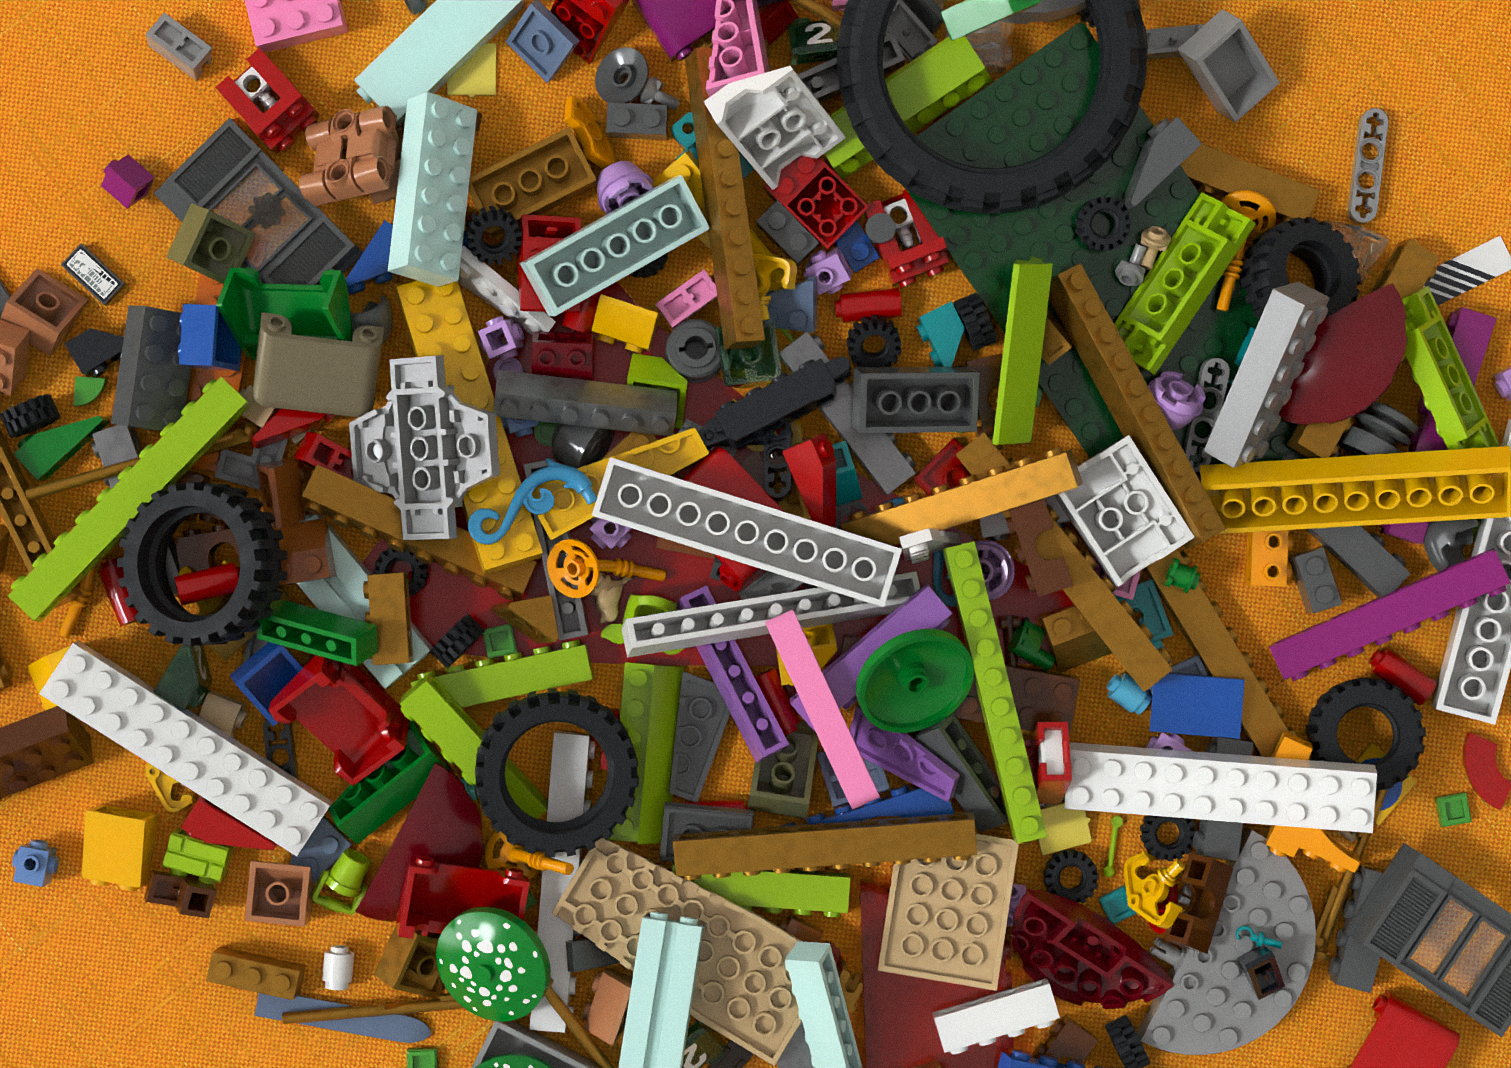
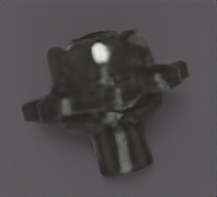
[248,192,286,229]

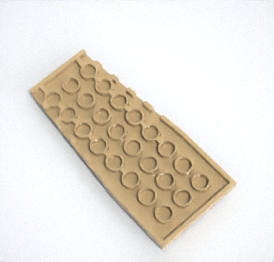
[552,837,837,1066]

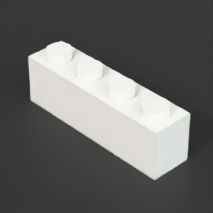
[932,979,1060,1054]

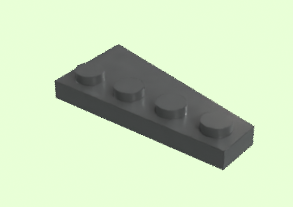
[669,671,730,802]

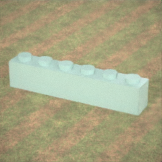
[785,941,863,1068]

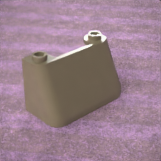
[253,312,384,417]

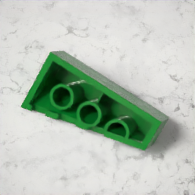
[328,720,450,844]

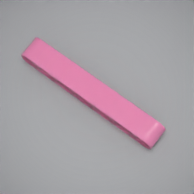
[765,609,880,810]

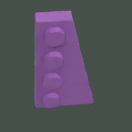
[850,704,960,803]

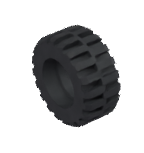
[1241,217,1361,319]
[1305,678,1426,792]

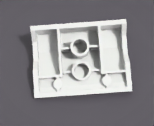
[704,66,846,190]
[1054,435,1194,587]

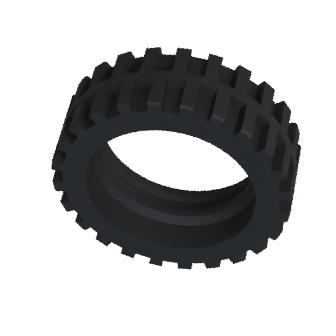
[117,482,288,646]
[475,688,639,857]

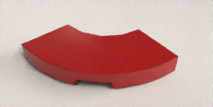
[1462,732,1511,811]

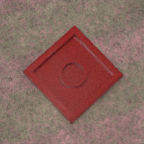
[912,438,971,495]

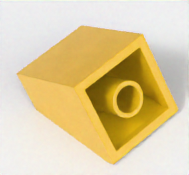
[82,804,160,891]

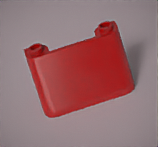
[681,447,785,592]
[268,655,409,786]
[396,856,530,939]
[1349,990,1460,1068]

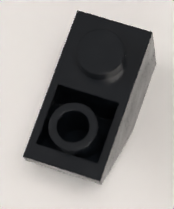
[64,328,124,377]

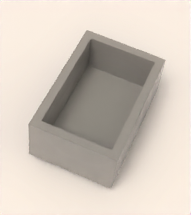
[1177,9,1280,123]

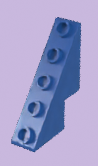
[346,220,471,295]

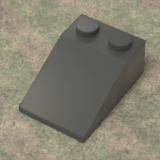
[1122,117,1202,209]

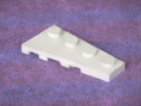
[457,245,556,335]
[899,528,962,564]

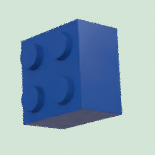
[178,304,241,371]
[229,642,303,726]

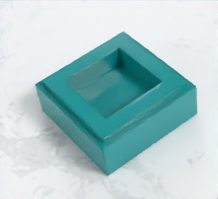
[1098,885,1137,924]

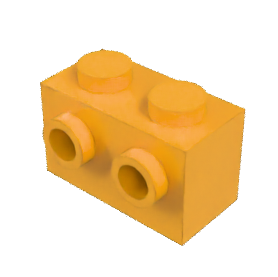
[1245,530,1293,587]

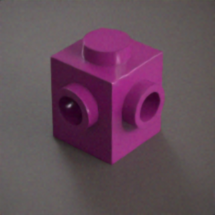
[101,154,155,209]

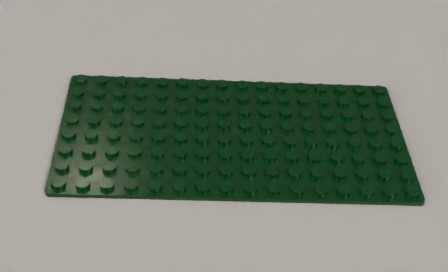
[905,22,1298,482]

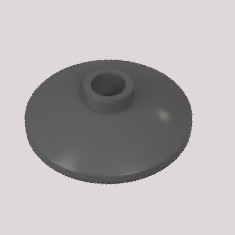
[595,47,649,103]

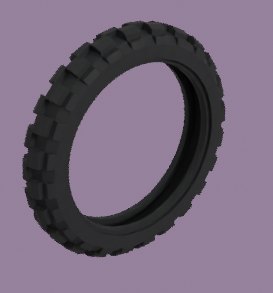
[837,0,1148,214]

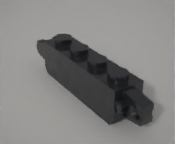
[698,356,852,449]

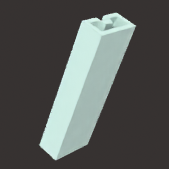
[354,0,526,127]
[297,513,433,689]
[618,911,704,1068]

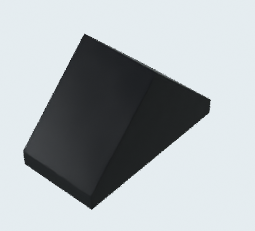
[1237,945,1285,1000]

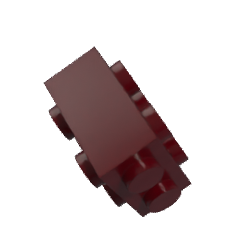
[532,332,593,381]

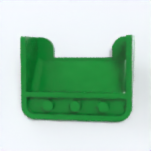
[216,267,353,361]

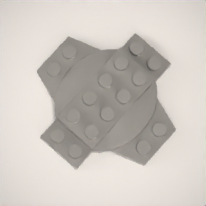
[349,355,500,540]

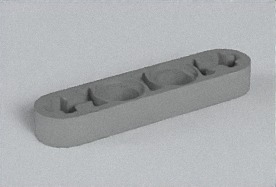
[1347,108,1388,224]
[1183,358,1230,472]

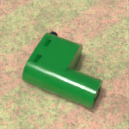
[1009,617,1055,671]

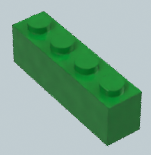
[257,599,378,666]

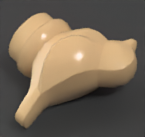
[588,571,633,623]

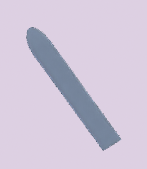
[254,993,431,1043]

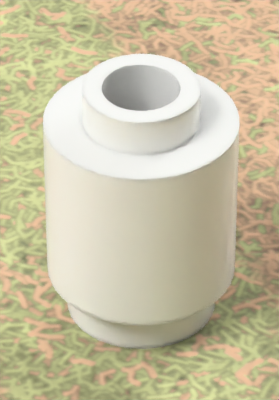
[322,945,354,990]

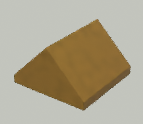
[490,595,559,644]

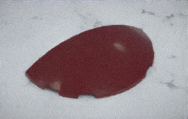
[1279,283,1408,425]
[356,762,484,922]
[1011,889,1174,1009]

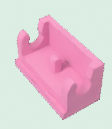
[656,270,718,329]

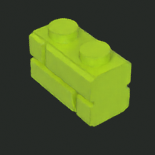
[163,828,234,885]

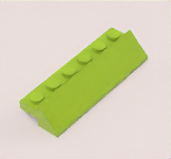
[824,36,992,180]
[1114,192,1256,375]
[992,257,1053,445]
[1401,286,1501,450]
[608,662,685,844]

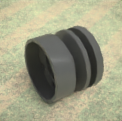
[1338,402,1419,456]

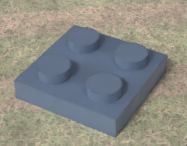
[505,0,580,83]

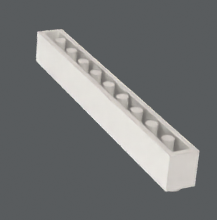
[621,572,920,658]
[529,731,596,1033]

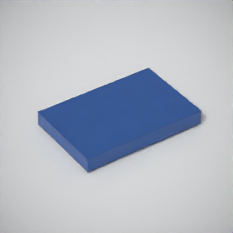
[1150,672,1245,739]

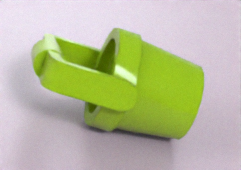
[311,849,371,915]

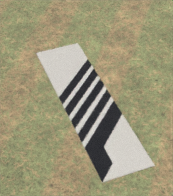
[1423,236,1511,306]

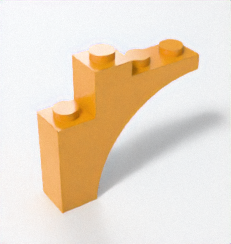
[1265,731,1360,873]

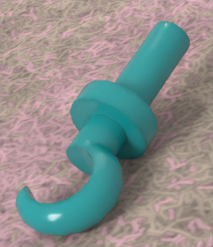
[1236,925,1283,949]

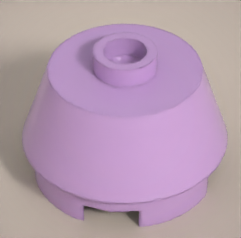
[597,161,653,214]
[1148,371,1206,430]
[975,541,1015,600]

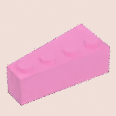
[706,0,770,97]

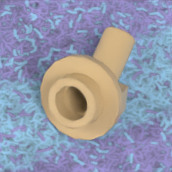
[1140,226,1171,270]

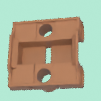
[299,106,399,206]

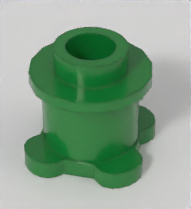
[1163,557,1201,594]

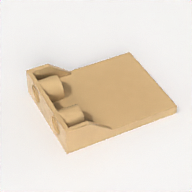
[877,834,1019,991]

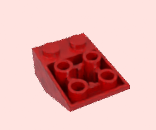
[550,0,629,64]
[764,156,869,250]
[517,214,581,314]

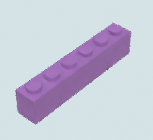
[790,583,952,730]
[677,585,789,764]

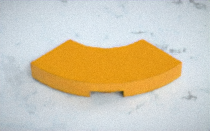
[564,95,615,169]

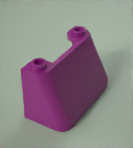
[632,0,765,62]

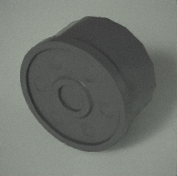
[665,319,727,383]
[551,423,615,468]

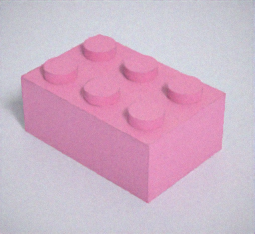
[245,0,348,53]

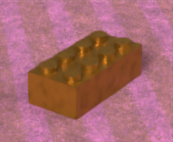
[468,127,597,238]

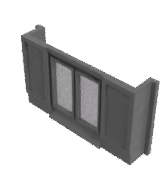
[154,118,363,285]
[1344,843,1511,1037]

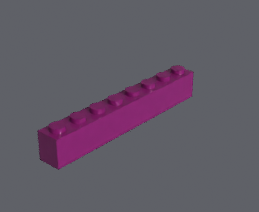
[1380,307,1497,544]
[1269,548,1511,681]

